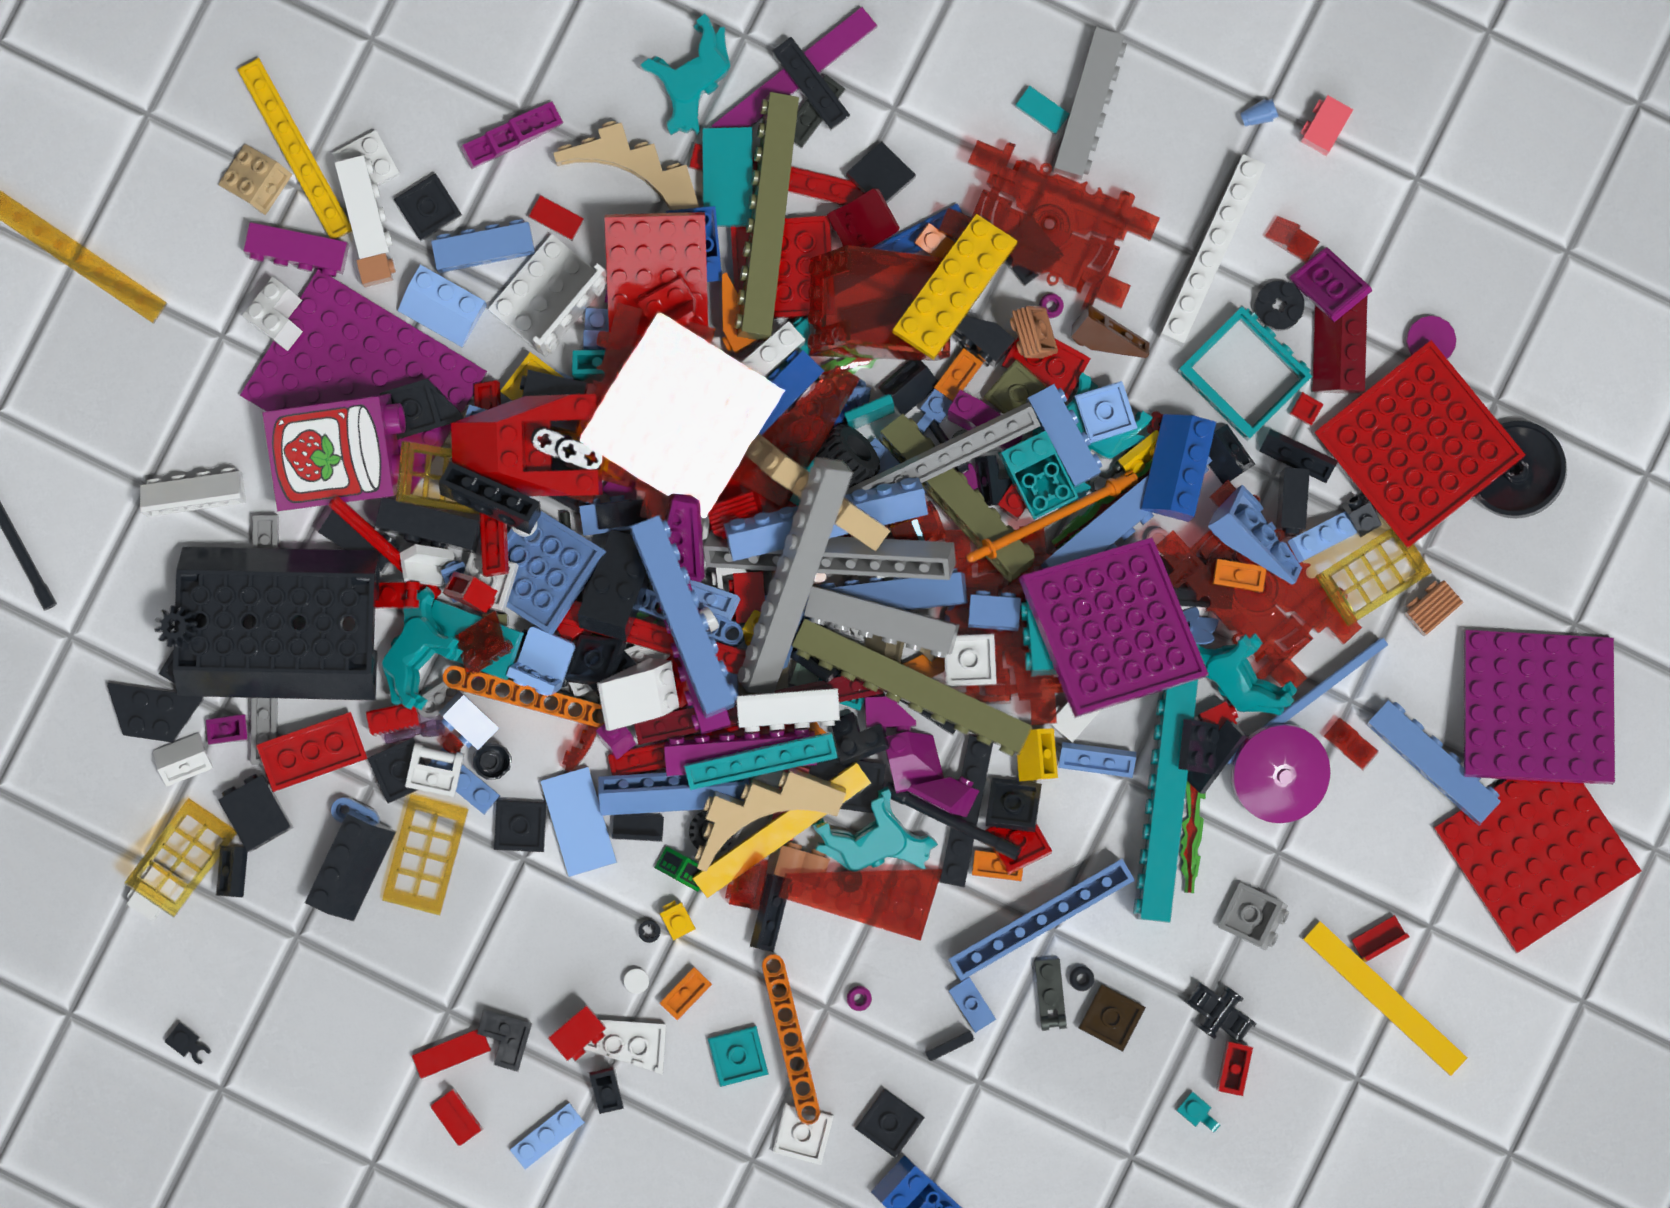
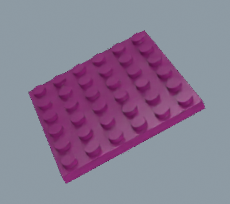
[1019,537,1208,718]
[1464,630,1615,785]

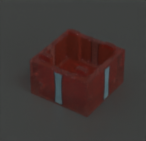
[887,500,947,542]

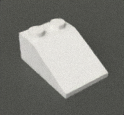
[597,658,680,731]

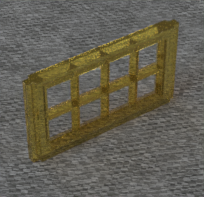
[396,441,480,515]
[1316,528,1432,626]
[382,794,469,916]
[124,799,237,918]

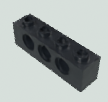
[438,462,541,535]

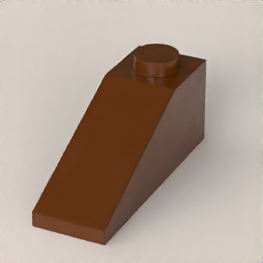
[1071,304,1150,358]

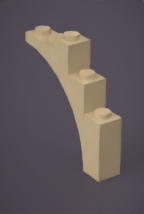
[553,121,699,210]
[745,434,890,551]
[694,768,846,872]

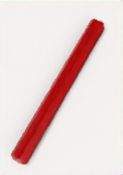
[329,496,441,600]

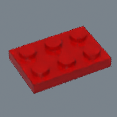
[1002,337,1091,402]

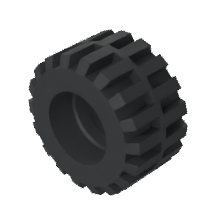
[814,424,880,489]

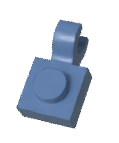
[917,389,952,434]

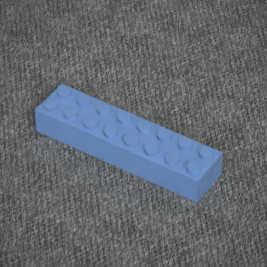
[631,516,737,718]

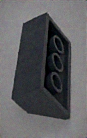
[305,810,396,922]

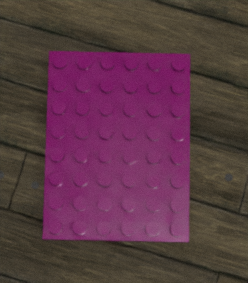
[240,269,488,499]

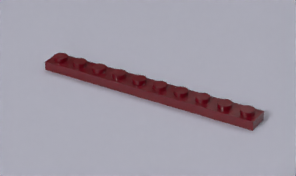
[634,676,883,745]

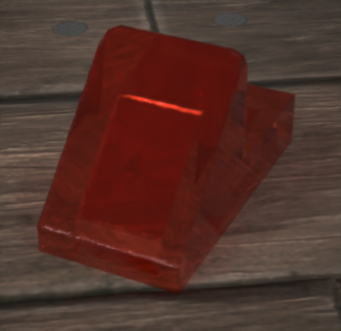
[1264,216,1320,263]

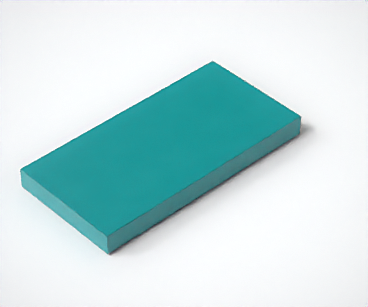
[703,127,753,227]
[431,600,524,680]

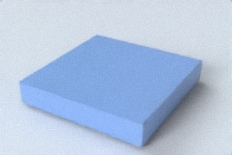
[1074,381,1137,444]

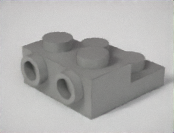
[1218,882,1289,951]

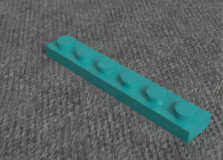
[685,732,838,790]

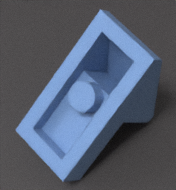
[583,308,609,350]

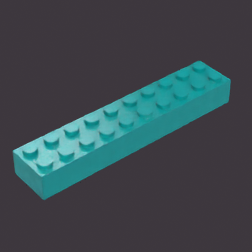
[1133,680,1198,923]

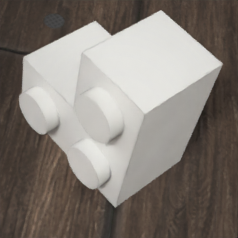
[242,277,303,351]

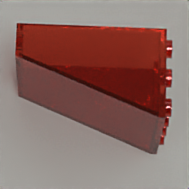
[807,245,950,361]

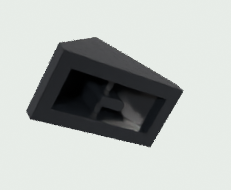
[596,499,648,530]

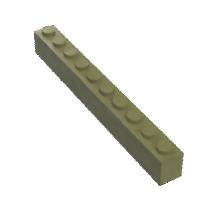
[734,92,799,341]
[792,619,1032,756]

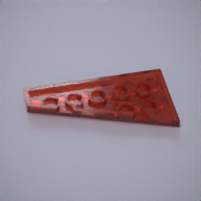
[722,365,860,508]
[778,869,942,941]

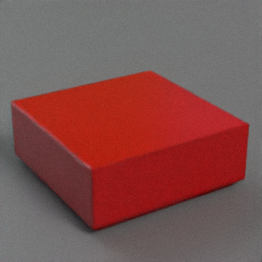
[1290,392,1324,426]

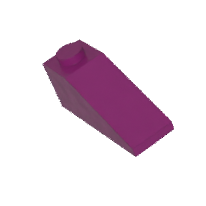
[948,390,1024,450]

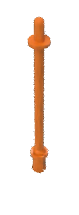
[966,470,1139,562]

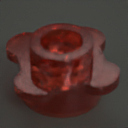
[441,732,464,754]

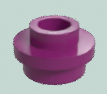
[1039,293,1064,318]
[847,986,872,1011]

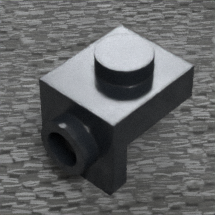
[1341,493,1382,537]

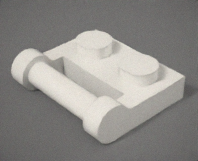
[405,743,464,797]

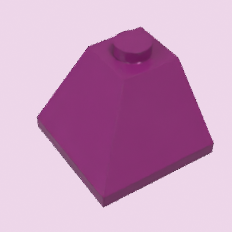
[886,731,944,793]
[907,776,980,817]

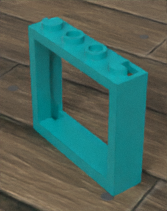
[1177,307,1312,441]

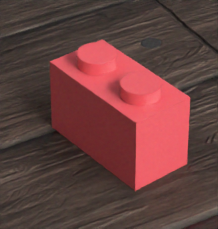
[1300,95,1353,156]

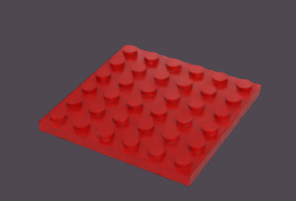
[1314,340,1526,549]
[1433,779,1642,953]

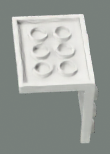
[488,234,607,358]

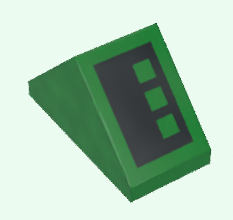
[654,846,701,892]

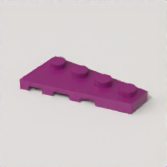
[667,494,705,582]

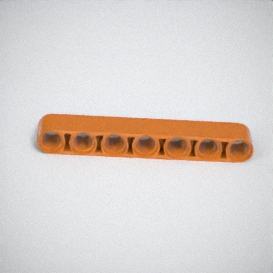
[443,666,605,728]
[762,955,820,1125]

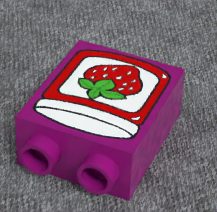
[262,394,413,512]

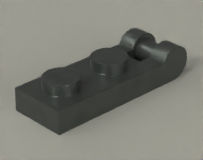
[1034,959,1067,1031]

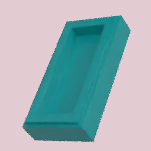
[1015,86,1070,135]

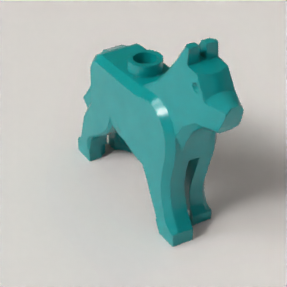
[640,13,730,135]
[1032,372,1153,459]
[382,586,463,710]
[1196,633,1297,715]
[812,786,938,871]

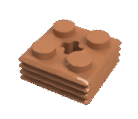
[1010,306,1058,358]

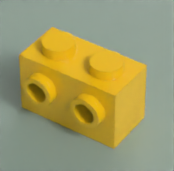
[1017,728,1058,781]

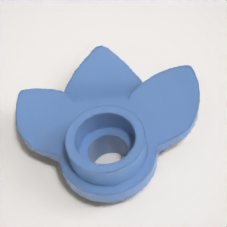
[1183,607,1219,645]

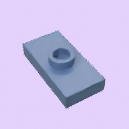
[948,977,996,1033]

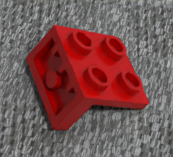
[638,276,696,339]

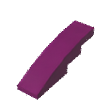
[460,101,563,169]

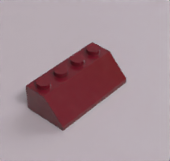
[1312,295,1368,394]

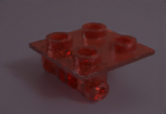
[455,611,514,675]

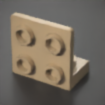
[218,144,293,215]

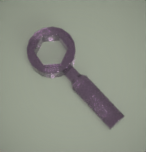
[384,719,446,744]

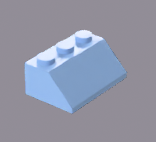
[398,265,487,348]

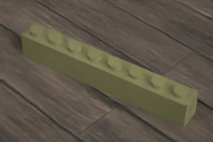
[879,414,1035,583]

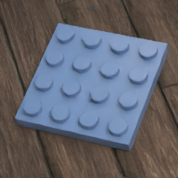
[506,511,606,635]

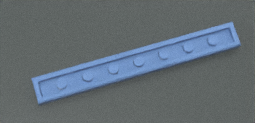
[1227,638,1388,765]

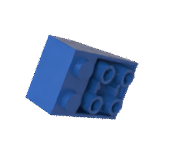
[666,206,722,282]
[871,1155,962,1208]

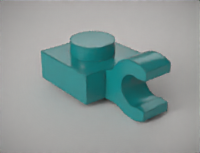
[1176,1092,1221,1133]

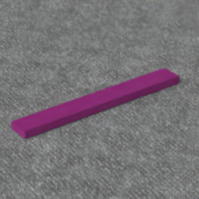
[709,7,878,128]

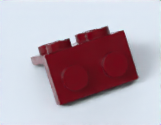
[827,188,900,258]

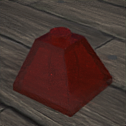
[725,860,768,911]

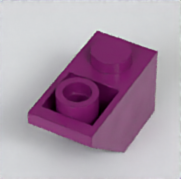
[865,697,916,732]

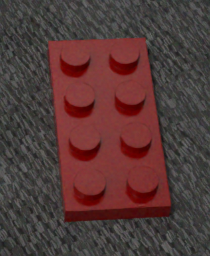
[255,712,367,793]

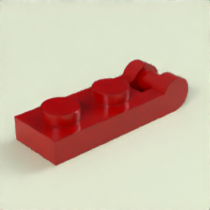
[375,582,420,609]

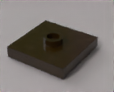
[1078,984,1146,1052]

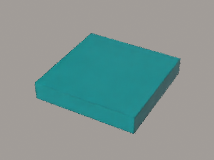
[844,394,895,429]
[708,1026,769,1087]

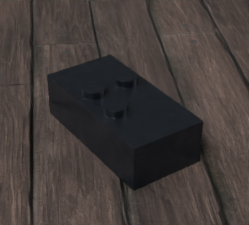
[375,497,481,553]
[577,529,650,641]

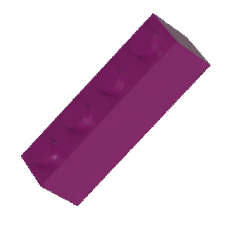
[244,222,349,277]

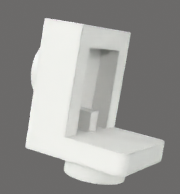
[711,568,747,591]

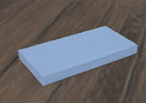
[540,767,617,877]

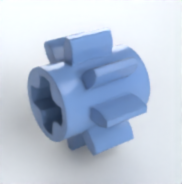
[840,378,871,409]

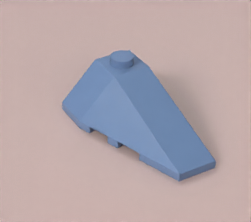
[1208,484,1302,585]

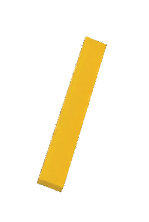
[237,58,352,240]
[693,762,871,898]
[1302,921,1468,1076]

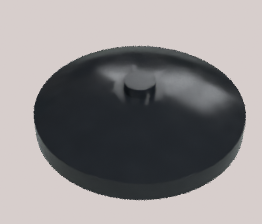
[1474,421,1567,519]

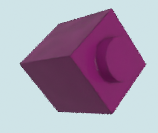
[596,724,636,759]

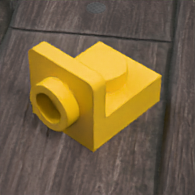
[660,901,696,941]

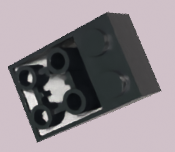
[953,316,1015,368]

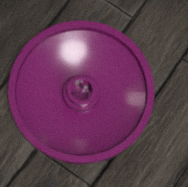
[1231,723,1331,823]

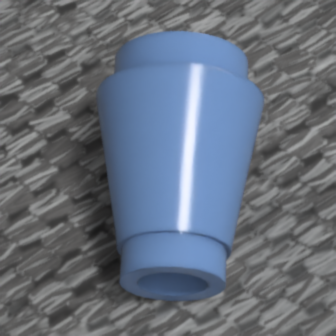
[1240,99,1279,127]

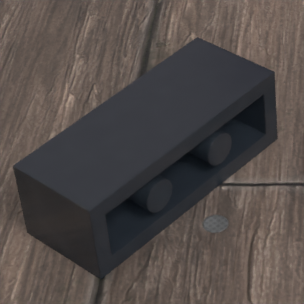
[318,510,399,574]

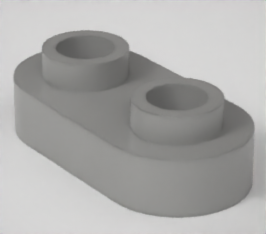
[418,679,463,719]

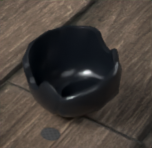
[473,742,512,780]

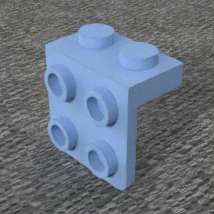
[506,626,575,696]

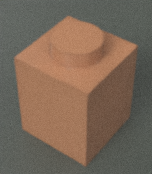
[356,253,396,287]

